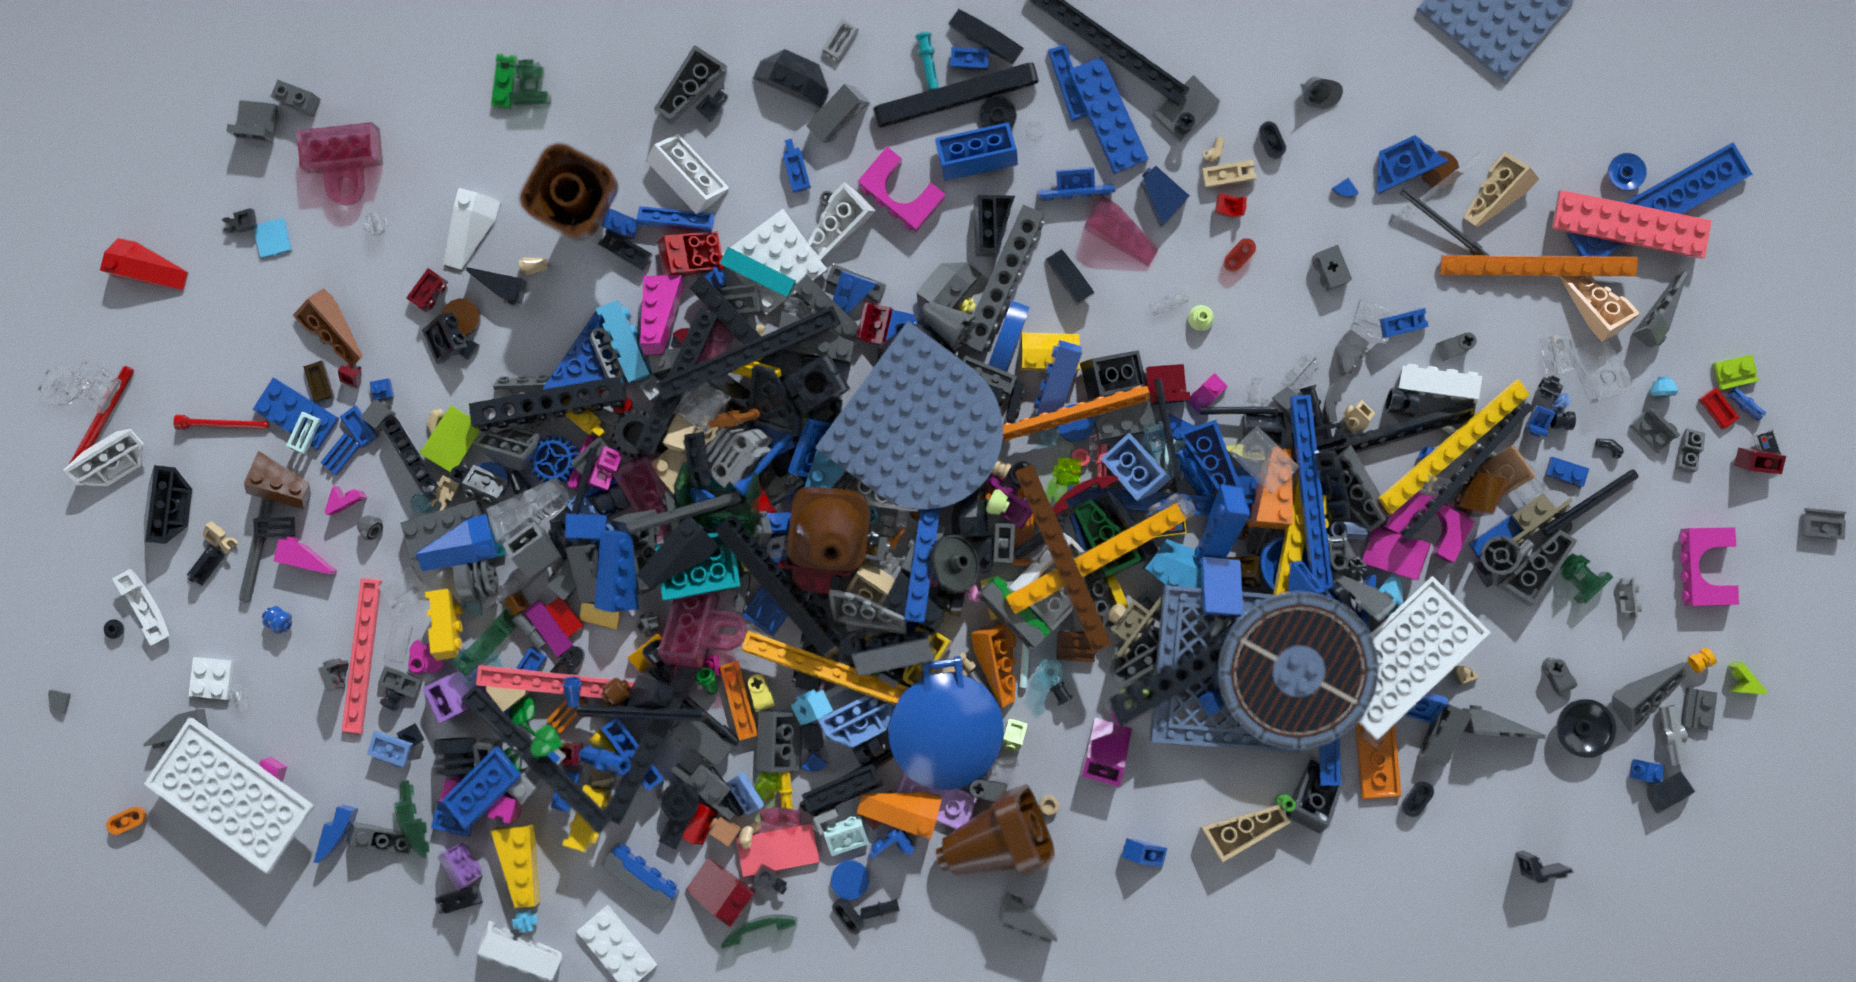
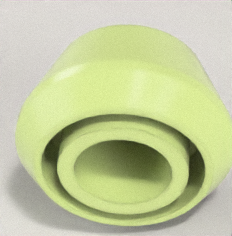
[1188,305,1214,331]
[986,489,1010,515]

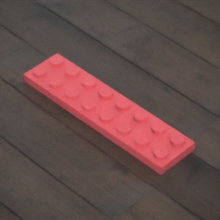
[1552,190,1712,259]

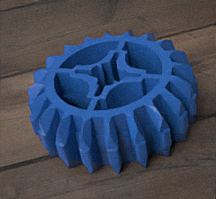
[528,434,580,486]

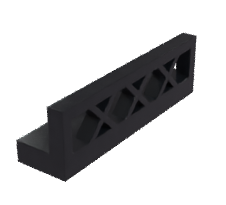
[801,764,883,816]

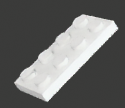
[576,905,657,982]

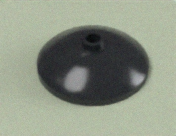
[1556,699,1616,758]

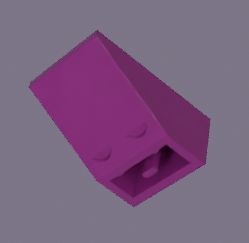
[1080,718,1132,787]

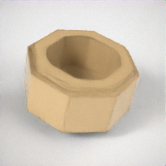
[1107,603,1126,623]

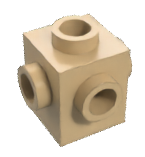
[1341,399,1375,434]

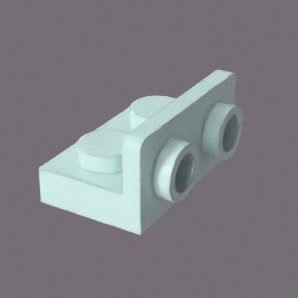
[824,815,869,856]

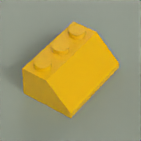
[1021,333,1080,373]

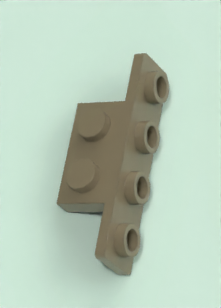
[1511,493,1574,544]
[1110,594,1163,659]

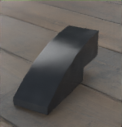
[1046,249,1095,305]

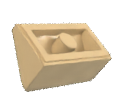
[663,412,699,451]

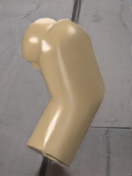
[1203,137,1225,162]
[739,821,761,849]

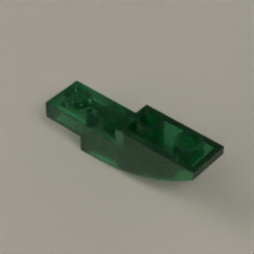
[393,780,430,858]

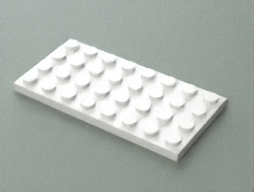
[1358,576,1491,740]
[144,718,314,873]

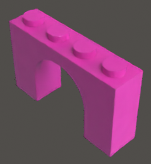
[858,147,946,233]
[1380,492,1475,563]
[1679,527,1739,606]

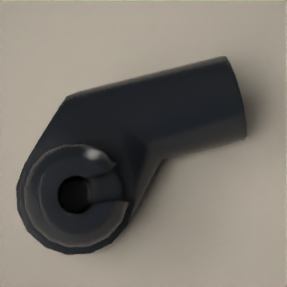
[1595,438,1624,459]

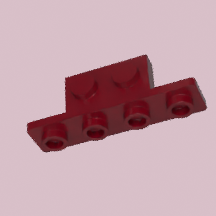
[778,560,852,594]

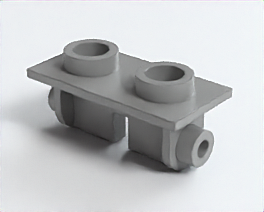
[1618,577,1642,617]

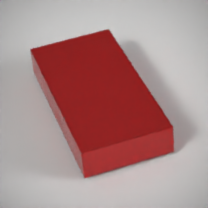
[1698,388,1739,430]
[545,597,584,638]

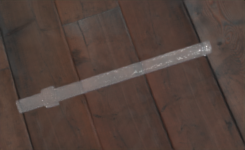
[1390,149,1487,227]

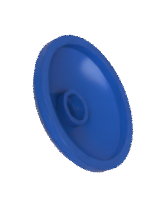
[1260,536,1309,591]

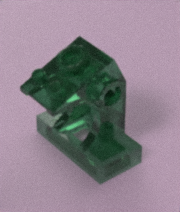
[509,59,551,105]
[1560,553,1614,604]

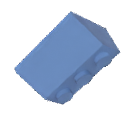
[1101,433,1171,501]

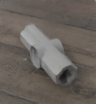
[1659,705,1689,766]

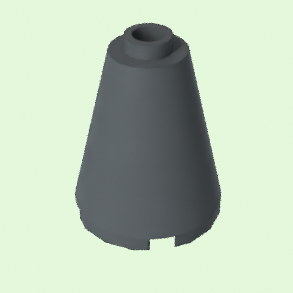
[921,301,976,350]

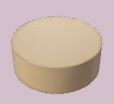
[1039,795,1059,816]

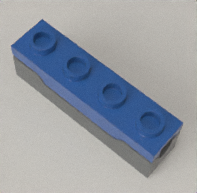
[601,843,679,912]

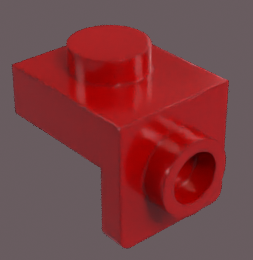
[1215,193,1247,218]

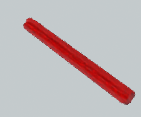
[69,366,134,464]

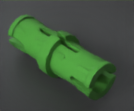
[1275,794,1296,811]

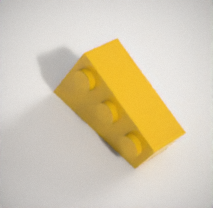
[425,589,463,660]

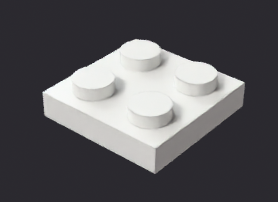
[188,657,234,700]

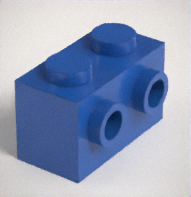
[565,514,606,543]

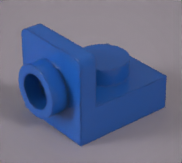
[697,267,727,291]

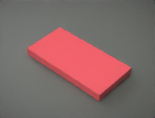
[736,823,820,877]

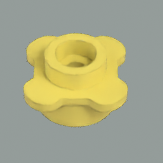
[958,298,976,314]

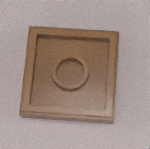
[1480,445,1537,497]

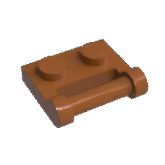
[708,409,760,428]

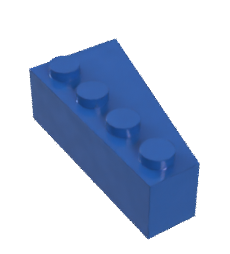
[1178,419,1241,492]

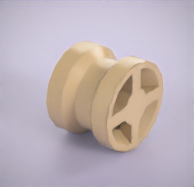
[990,458,1012,481]

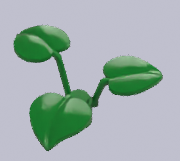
[503,695,563,771]

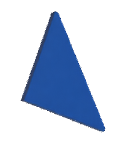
[542,311,616,390]

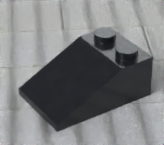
[1080,350,1147,400]
[1285,759,1346,834]

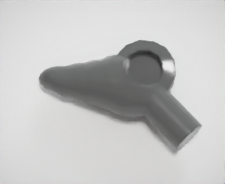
[1210,615,1237,638]

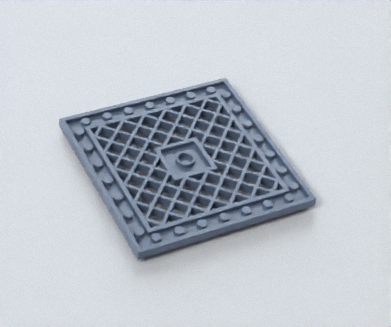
[1149,585,1301,753]

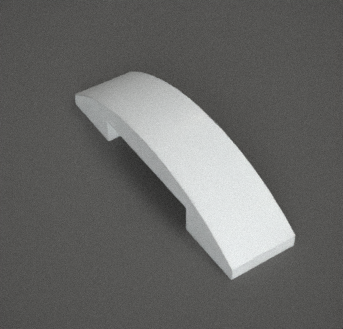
[112,569,169,646]

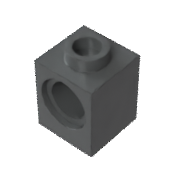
[361,399,396,431]

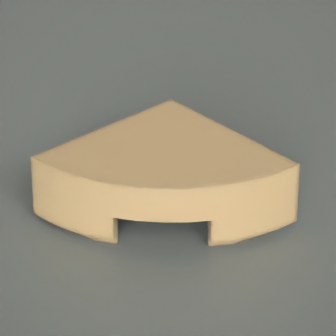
[1453,666,1479,685]

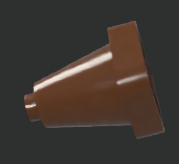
[520,143,619,241]
[788,486,870,571]
[936,784,1055,876]

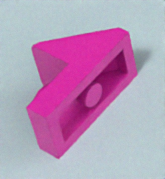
[1188,373,1228,413]
[324,486,367,516]

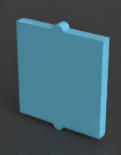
[254,218,292,258]

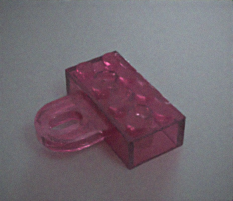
[296,122,383,206]
[658,591,747,668]

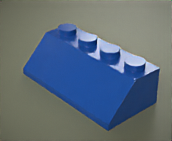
[935,122,1018,181]

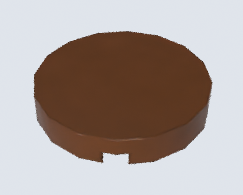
[1421,150,1460,189]
[442,298,481,336]

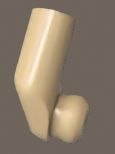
[427,409,444,434]

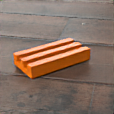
[546,698,588,734]

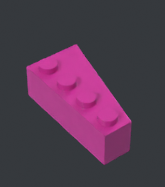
[640,275,685,355]
[439,776,523,824]

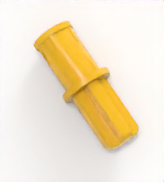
[778,771,794,810]

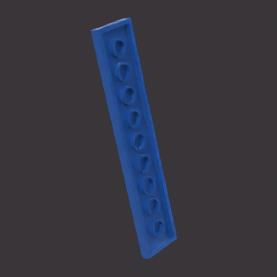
[1567,142,1753,256]

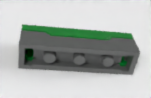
[976,577,1051,649]

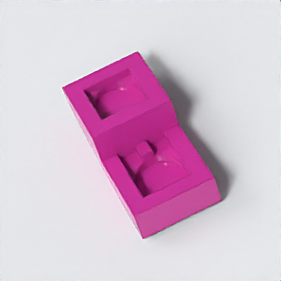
[588,446,622,491]

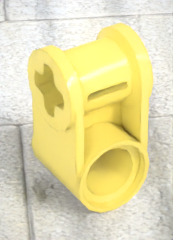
[748,673,775,712]

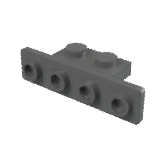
[493,375,550,406]
[671,763,735,820]

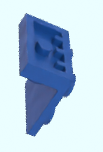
[869,827,915,859]

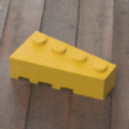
[490,824,540,908]

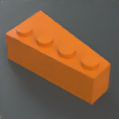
[1248,448,1293,529]

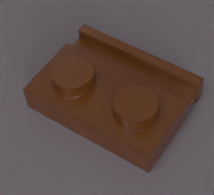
[1056,631,1096,662]

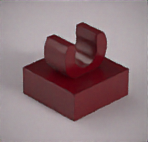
[338,363,362,388]

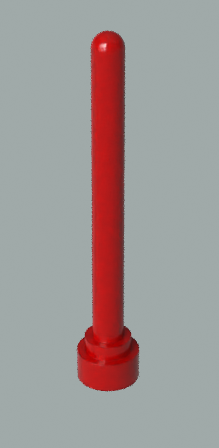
[173,414,269,430]

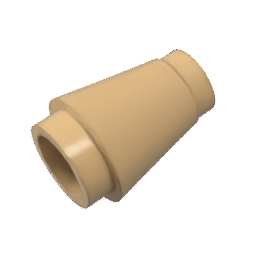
[519,257,548,276]

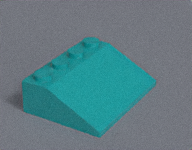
[655,533,740,601]

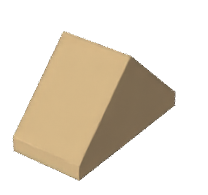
[486,686,529,712]

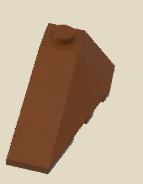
[293,288,363,366]

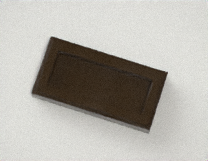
[303,361,335,403]

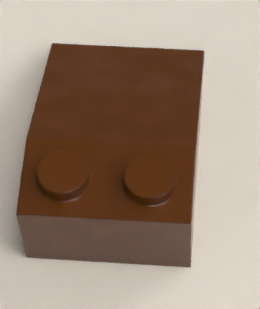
[1453,472,1510,517]

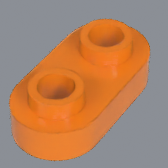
[106,806,147,835]

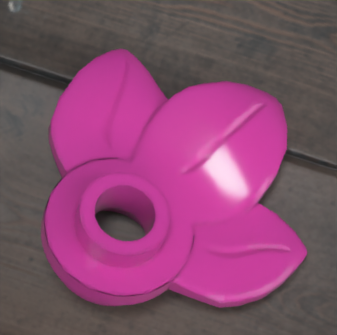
[408,639,445,674]

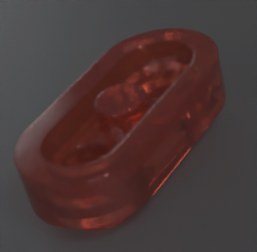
[1223,238,1256,272]

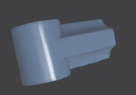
[1326,521,1368,540]

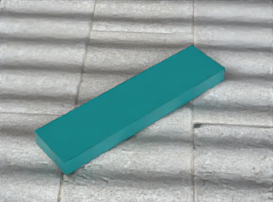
[719,247,796,298]

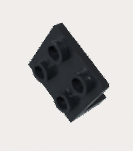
[1516,850,1573,883]

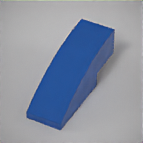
[313,805,358,863]

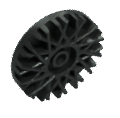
[927,535,979,594]

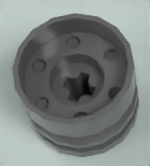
[453,558,499,603]

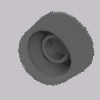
[1300,77,1343,109]

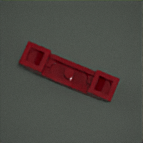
[1052,476,1119,516]

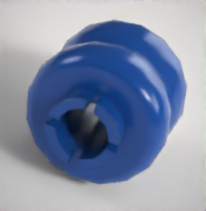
[262,606,293,634]

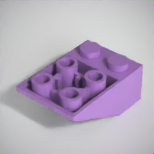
[423,661,492,723]
[438,842,483,891]

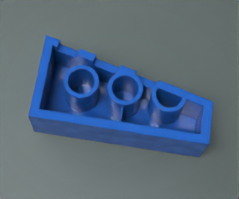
[1194,484,1250,567]
[594,530,639,612]

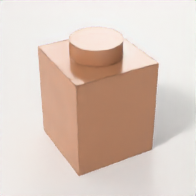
[709,817,741,847]

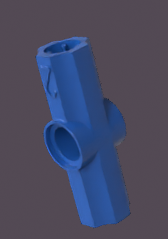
[579,746,631,775]

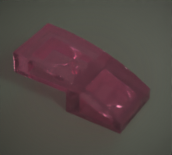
[759,808,802,827]

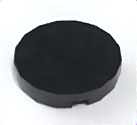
[979,96,1017,129]
[661,782,700,821]

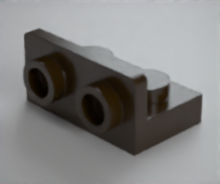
[1226,556,1262,588]

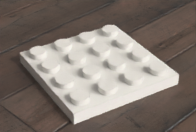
[722,209,828,315]

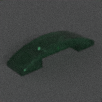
[451,609,517,676]
[721,914,798,949]

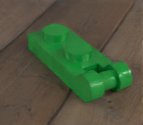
[491,54,517,109]

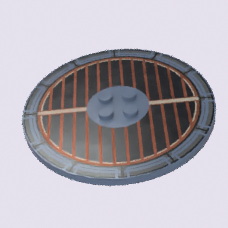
[1218,592,1379,749]

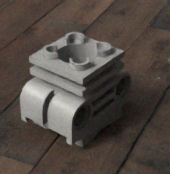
[706,422,773,488]

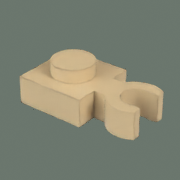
[431,475,461,510]

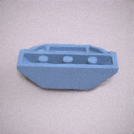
[818,695,894,748]

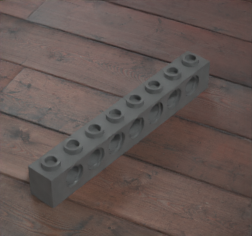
[961,204,1045,354]

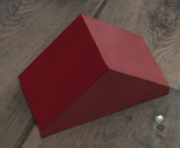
[558,742,583,765]

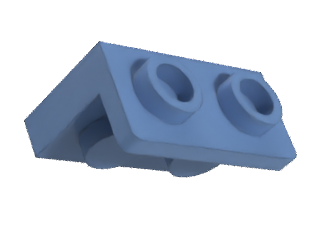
[367,731,413,767]
[726,772,764,816]

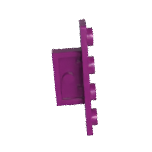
[985,476,1032,529]

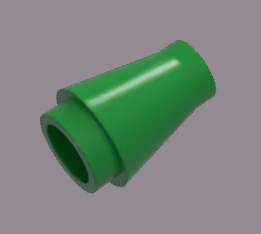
[696,668,718,695]

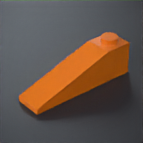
[971,623,1016,708]
[857,792,942,839]

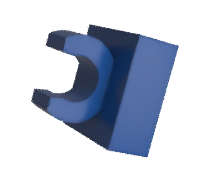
[370,378,394,401]

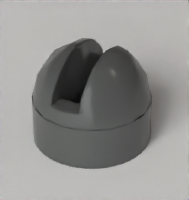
[819,191,833,207]

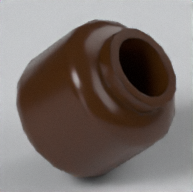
[601,678,631,706]

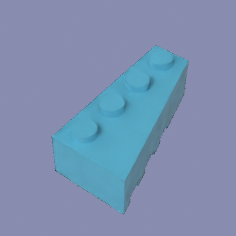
[596,300,652,385]

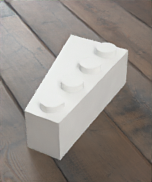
[1399,364,1482,405]
[478,921,562,981]

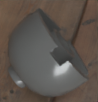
[1480,536,1521,575]

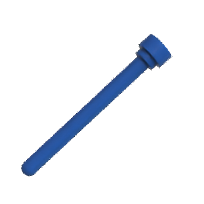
[733,433,794,497]

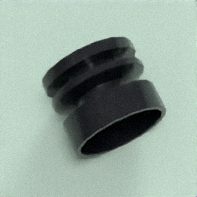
[434,737,476,776]

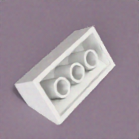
[645,134,729,214]

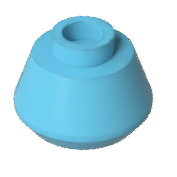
[1650,377,1678,397]

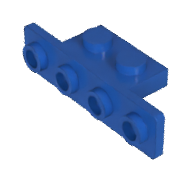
[1038,167,1115,201]

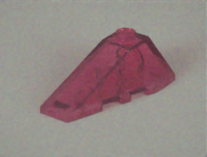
[1083,196,1158,266]

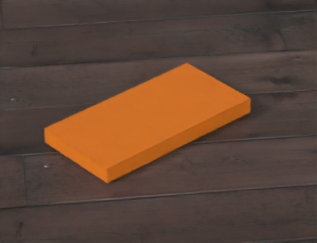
[1355,722,1402,799]

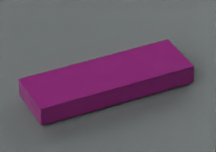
[524,599,574,657]

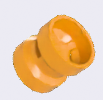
[1687,647,1717,673]

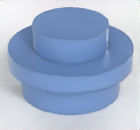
[1551,393,1571,411]

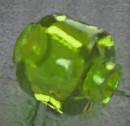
[753,771,782,801]

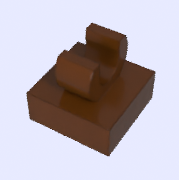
[504,591,530,616]

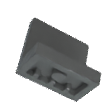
[226,100,278,142]

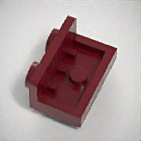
[406,268,448,312]
[857,302,893,345]

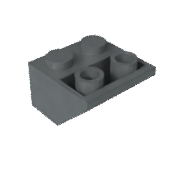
[503,521,562,581]

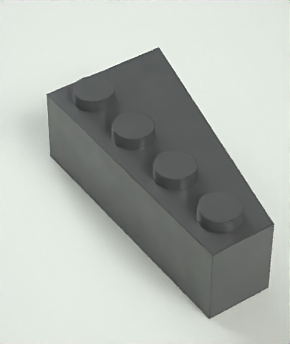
[778,311,855,365]

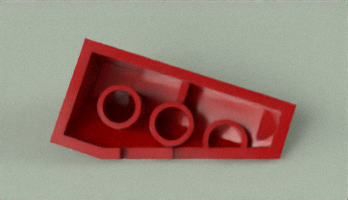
[100,238,189,290]

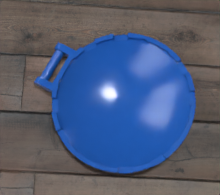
[888,656,1004,790]

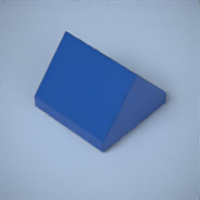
[1198,687,1224,715]

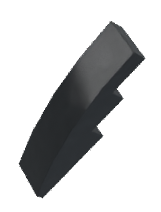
[948,8,1024,64]

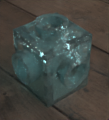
[1033,658,1064,688]

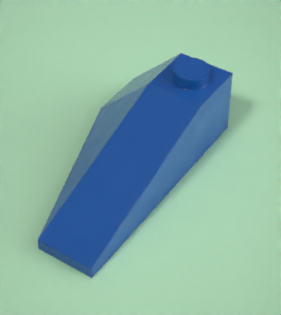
[416,514,498,571]

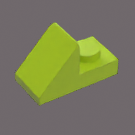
[1728,661,1768,695]

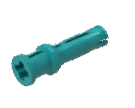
[915,32,939,91]

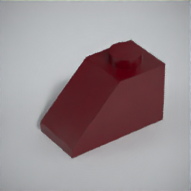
[1734,447,1787,475]

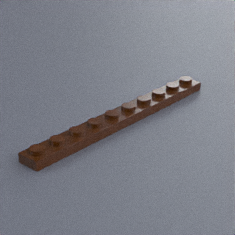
[1015,464,1112,653]

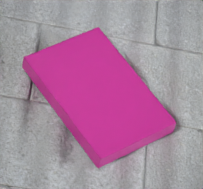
[1362,528,1431,581]

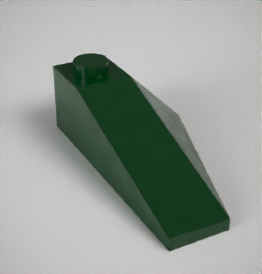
[1073,499,1141,579]

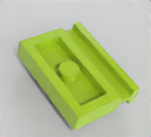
[1712,354,1759,390]

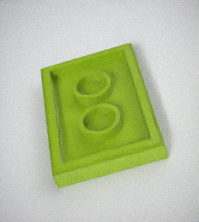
[419,405,481,472]

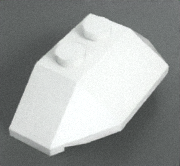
[63,429,144,486]

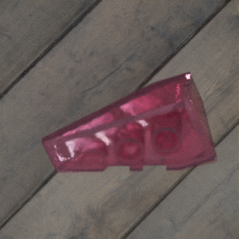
[613,456,670,537]

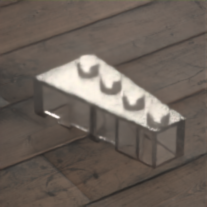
[486,478,570,548]

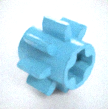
[512,909,538,933]

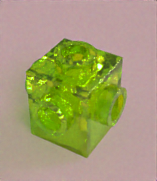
[1052,457,1081,486]

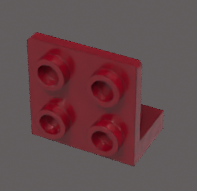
[1146,364,1190,405]

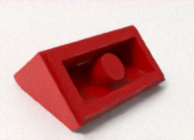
[682,803,718,845]

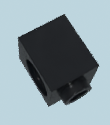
[802,724,824,753]

